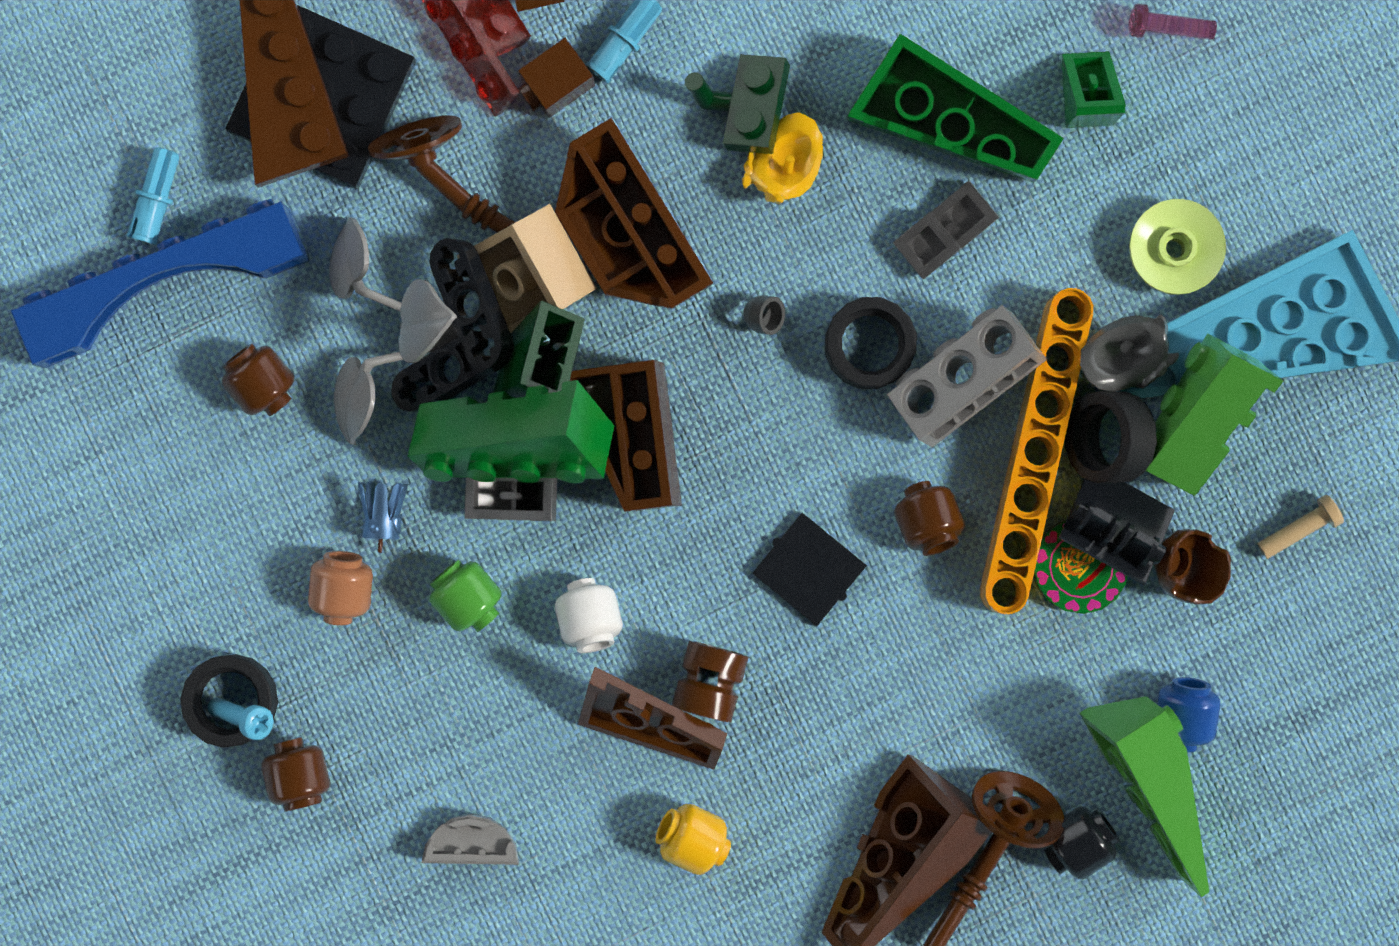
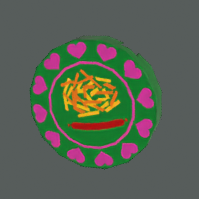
[1033,521,1128,614]

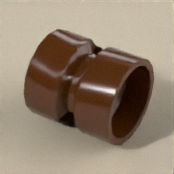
[672,640,749,722]

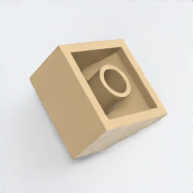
[456,204,597,333]

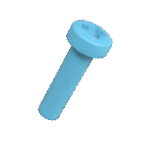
[207,697,274,740]

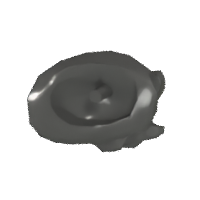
[1080,314,1179,391]

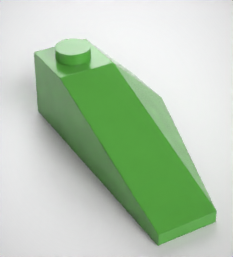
[1079,696,1209,897]

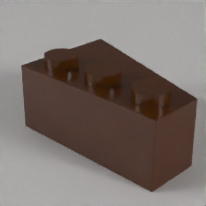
[570,360,682,512]

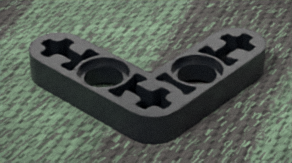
[391,238,514,412]

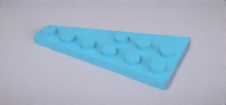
[1121,230,1399,399]

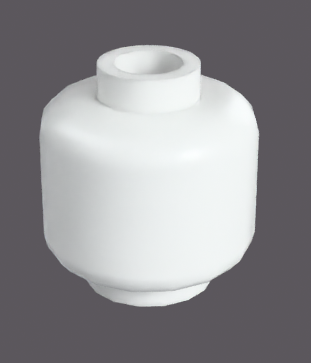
[555,578,623,653]

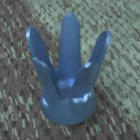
[357,481,408,553]

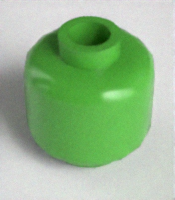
[430,559,501,632]

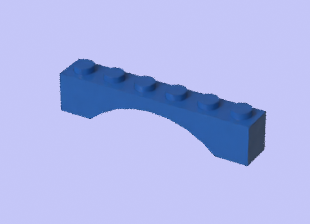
[11,199,310,368]

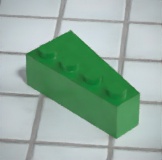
[847,34,1064,183]

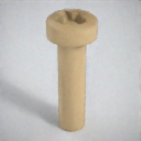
[1257,495,1344,559]

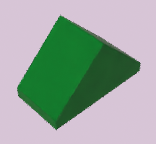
[1062,51,1126,128]

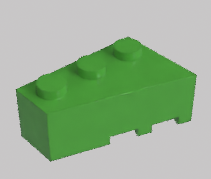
[1146,333,1283,496]

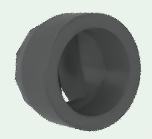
[743,295,785,335]

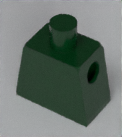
[493,300,585,398]

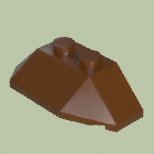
[555,118,713,309]

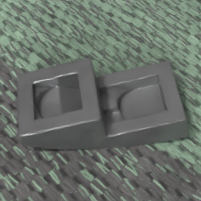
[893,181,1000,279]

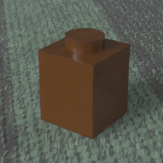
[517,38,595,118]

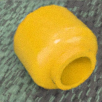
[655,804,731,875]

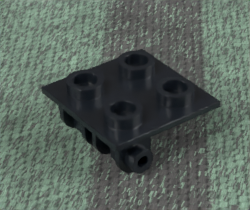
[1059,479,1175,585]

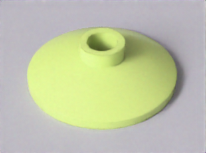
[1129,199,1226,295]

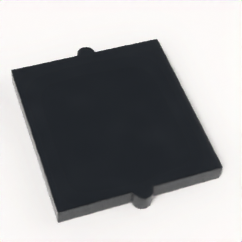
[752,512,867,626]

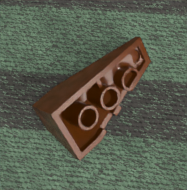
[822,754,992,946]

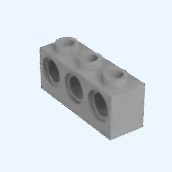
[887,305,1047,447]

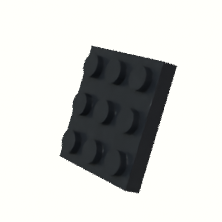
[225,5,417,189]

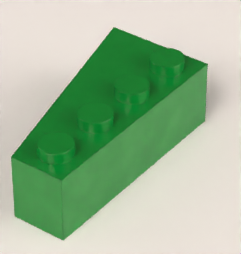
[407,380,614,483]

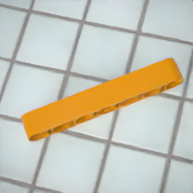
[980,288,1093,614]

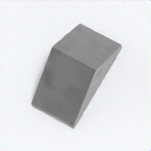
[465,478,557,521]

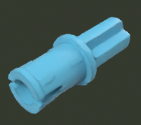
[585,0,662,84]
[126,147,179,245]

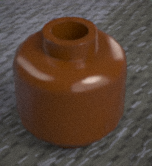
[222,343,294,416]
[894,481,965,556]
[261,737,331,812]

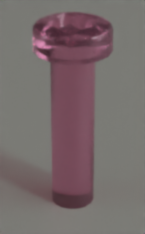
[1129,3,1217,40]

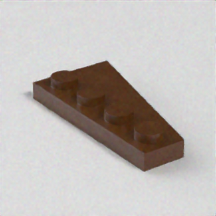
[240,0,349,188]

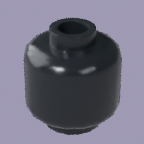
[1044,806,1120,879]

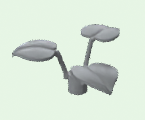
[329,217,458,445]

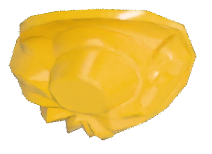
[742,112,823,205]

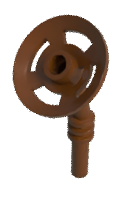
[368,115,516,233]
[923,771,1064,946]

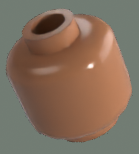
[308,551,373,625]

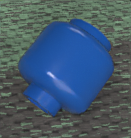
[1157,677,1221,752]

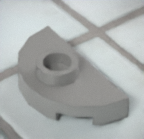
[421,814,519,865]

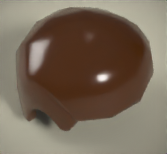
[1154,529,1231,604]

